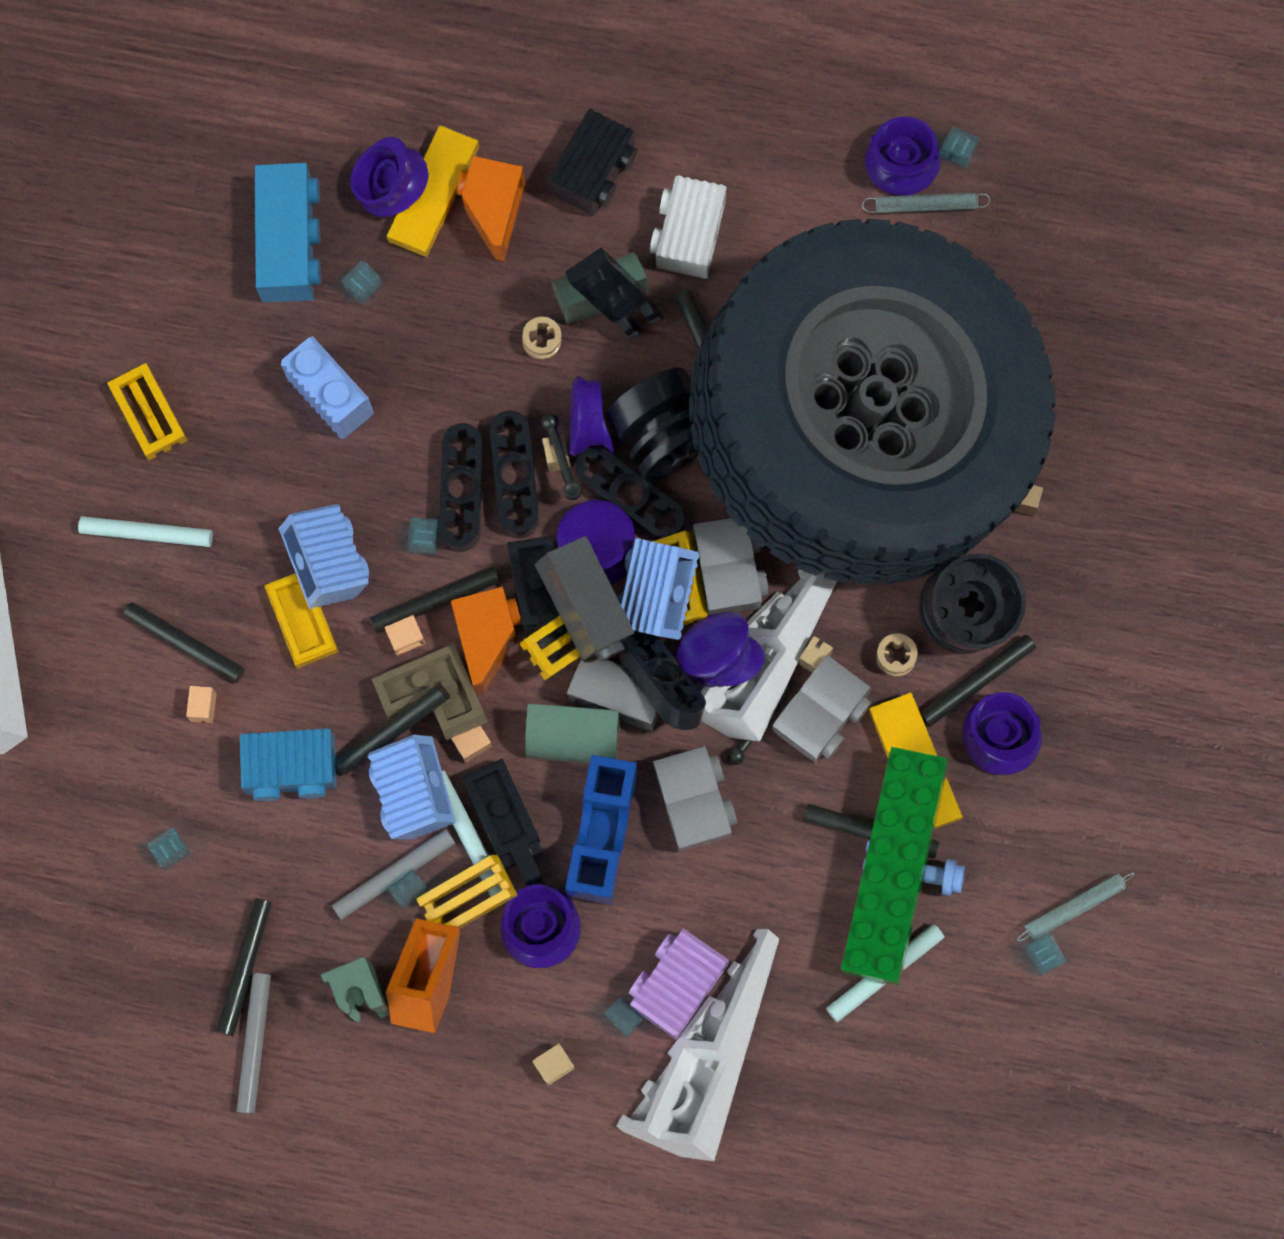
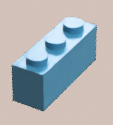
[255,163,321,303]

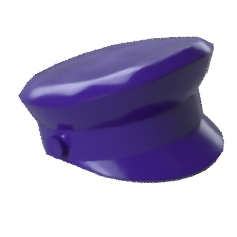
[865,116,941,196]
[350,137,429,217]
[568,376,615,456]
[556,499,635,584]
[677,612,765,688]
[963,692,1042,775]
[501,885,581,968]

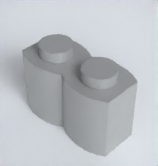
[693,518,768,616]
[772,655,872,764]
[653,746,738,852]

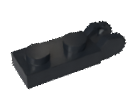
[565,247,663,339]

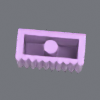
[628,928,729,1040]

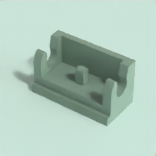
[321,957,390,1023]

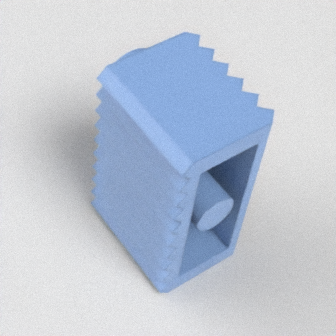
[281,336,374,439]
[279,504,369,609]
[617,538,700,640]
[368,735,456,840]

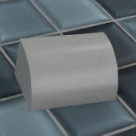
[567,655,668,733]

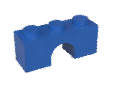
[565,755,638,906]

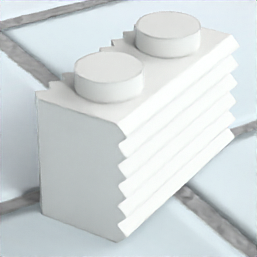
[650,175,726,279]

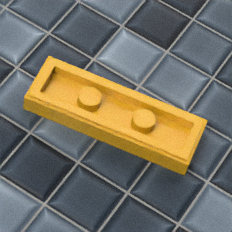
[386,125,480,257]
[869,693,963,830]

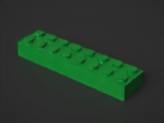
[841,747,949,986]

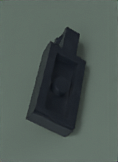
[507,536,566,662]
[461,758,543,887]

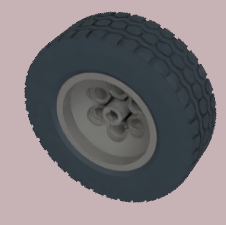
[689,219,1056,585]

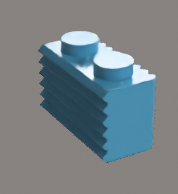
[240,728,337,802]

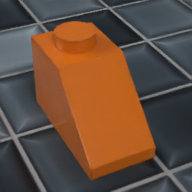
[457,156,526,262]
[451,587,521,695]
[386,919,460,1033]

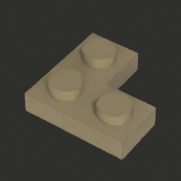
[372,644,488,740]

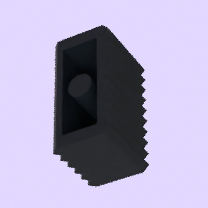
[546,109,638,216]

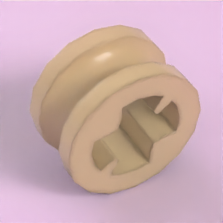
[522,316,562,360]
[876,633,918,677]

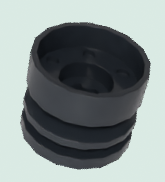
[606,367,700,482]
[918,554,1026,654]

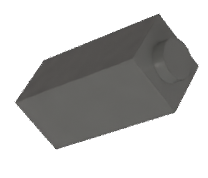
[535,536,635,661]

